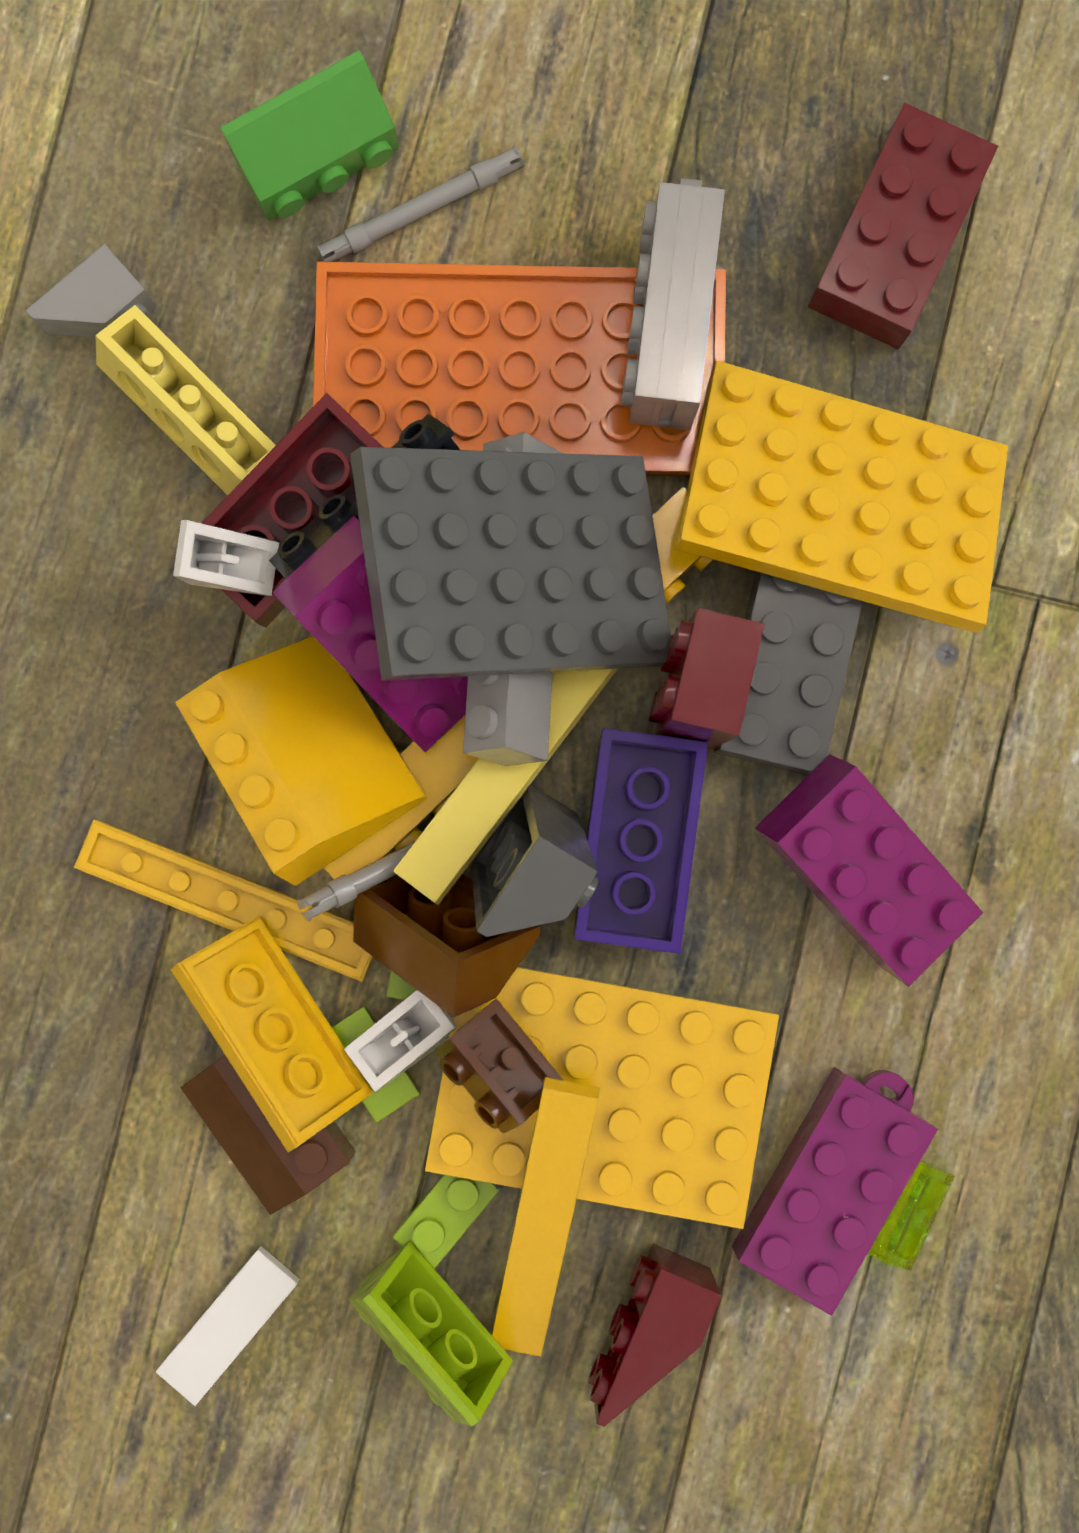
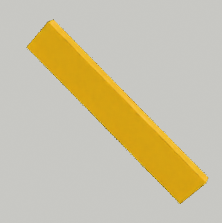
[74,820,373,982]
[492,1077,600,1357]

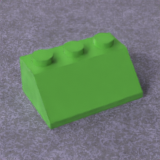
[220,50,399,221]

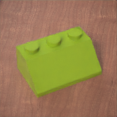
[348,1241,513,1427]

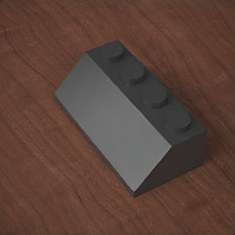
[471,784,599,937]

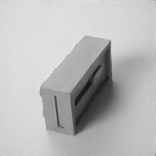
[621,178,725,430]

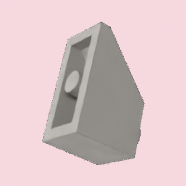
[25,244,157,337]

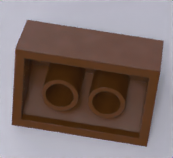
[353,874,541,1017]
[180,1055,356,1215]

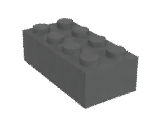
[714,571,863,776]

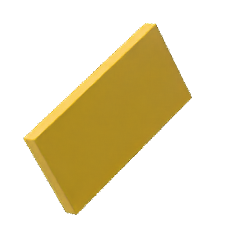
[170,916,374,1152]

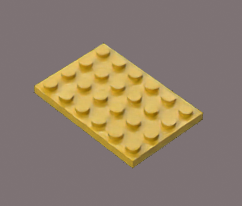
[675,360,1008,633]
[425,967,779,1229]

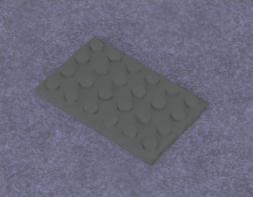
[350,447,671,681]

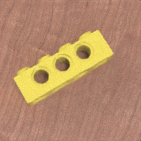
[95,305,276,495]

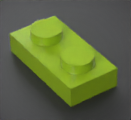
[392,1174,500,1269]

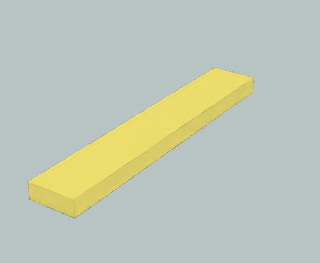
[393,669,618,905]

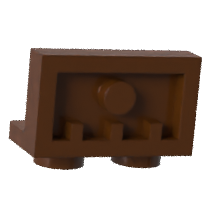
[435,998,564,1133]

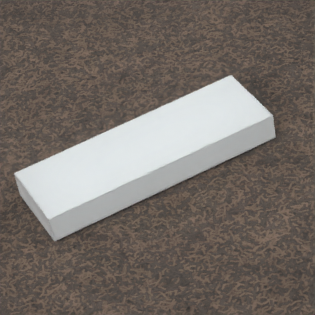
[156,1246,300,1406]

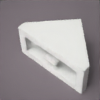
[173,520,279,596]
[344,990,458,1092]

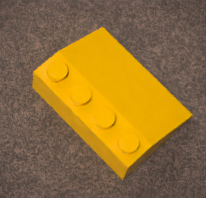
[175,636,427,886]

